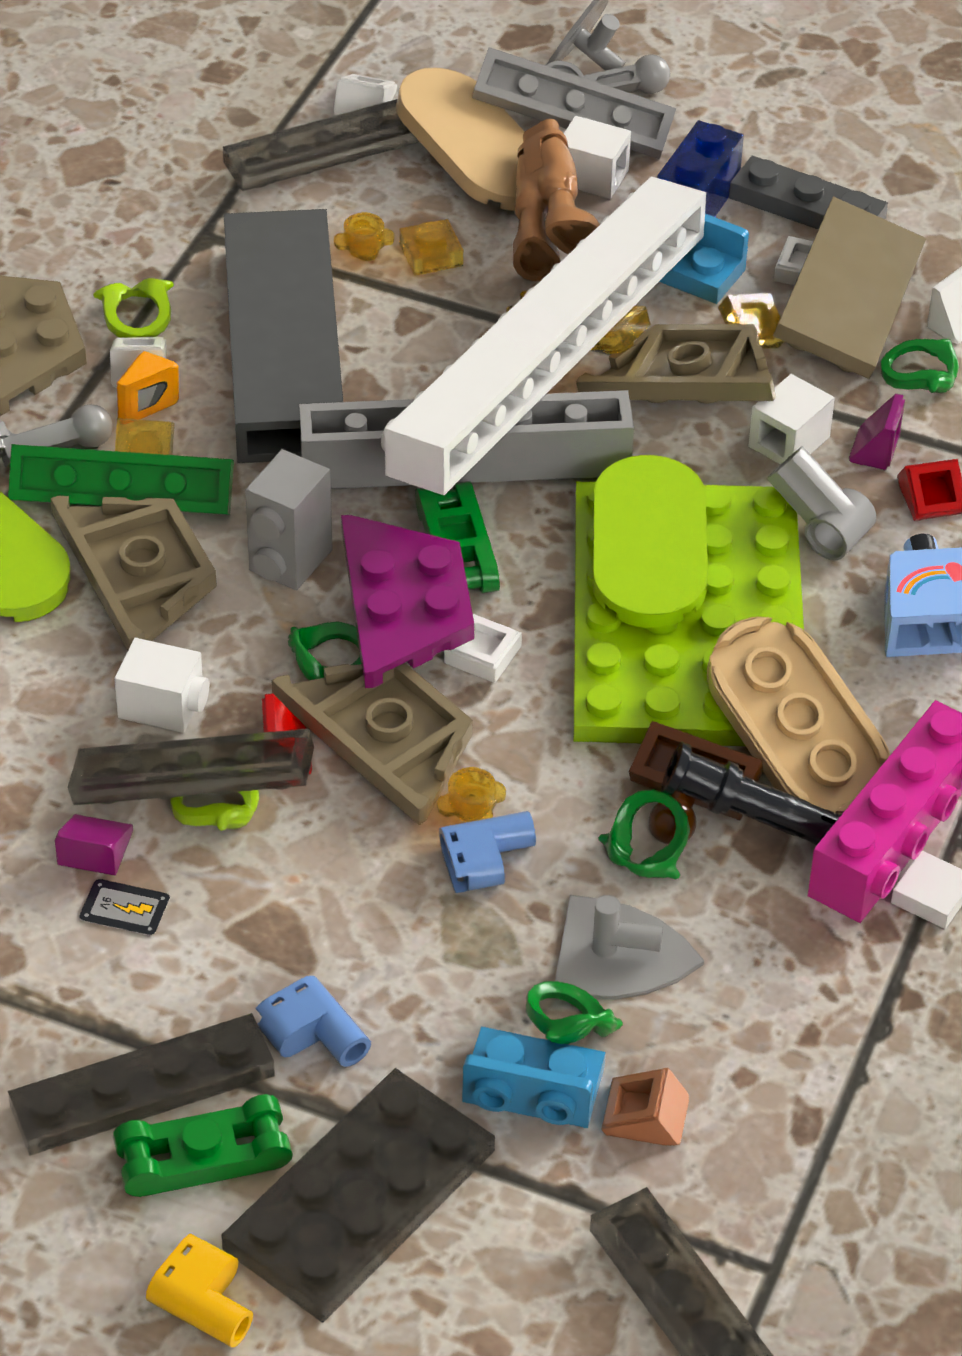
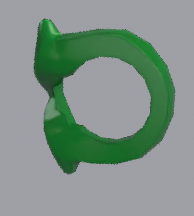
[881,339,959,393]
[288,621,361,681]
[598,790,690,880]
[525,981,623,1044]

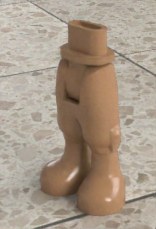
[513,119,600,281]

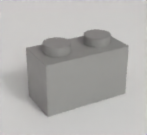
[245,449,332,591]

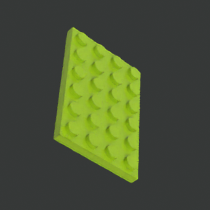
[573,481,804,746]

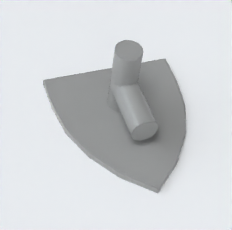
[546,0,626,70]
[555,895,704,1000]

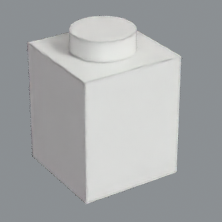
[564,116,631,199]
[748,374,835,464]
[114,638,210,733]

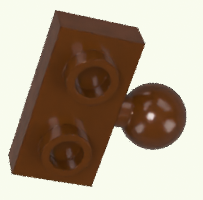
[629,721,763,844]

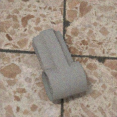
[767,446,877,561]

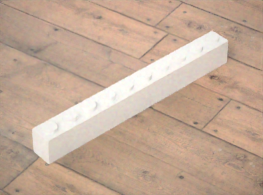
[381,176,706,495]

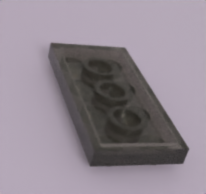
[221,1068,495,1323]

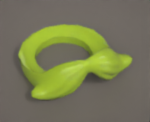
[93,278,174,338]
[170,765,259,831]

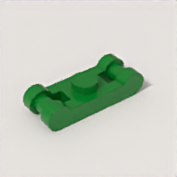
[415,481,500,593]
[113,1094,293,1197]

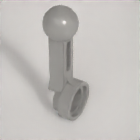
[545,54,670,94]
[0,404,113,467]

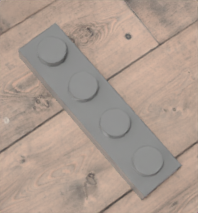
[472,47,676,159]

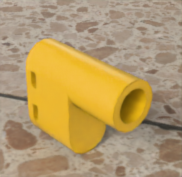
[146,1233,253,1348]

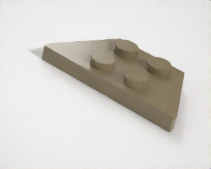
[0,275,87,416]
[576,324,776,404]
[50,496,217,650]
[271,663,473,825]

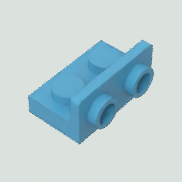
[659,214,749,304]
[462,1026,606,1128]

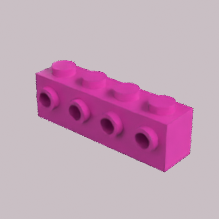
[807,700,962,923]

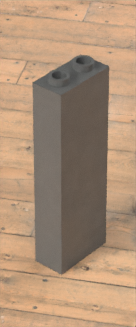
[224,209,343,463]

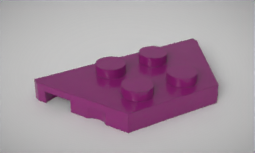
[341,515,474,689]

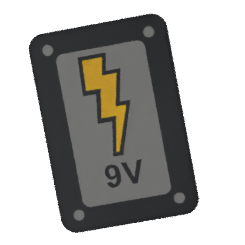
[79,879,170,935]

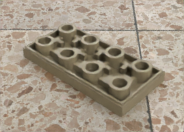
[773,196,926,379]

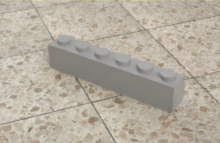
[299,390,634,489]

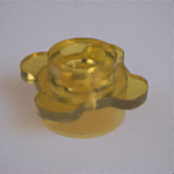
[334,212,395,261]
[437,767,506,822]

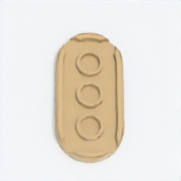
[396,68,525,211]
[707,616,890,814]

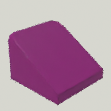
[849,394,905,470]
[55,814,133,876]

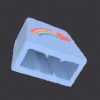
[884,533,962,657]

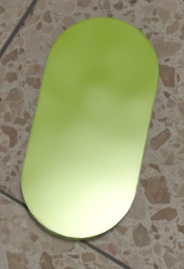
[593,455,708,628]
[0,491,71,622]

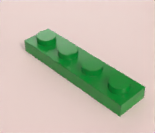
[8,444,234,515]

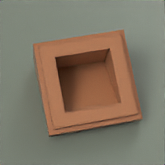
[601,1068,689,1146]

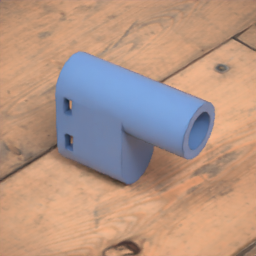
[439,811,536,893]
[255,976,371,1067]

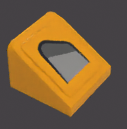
[117,351,179,425]

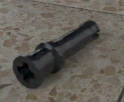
[661,742,842,845]

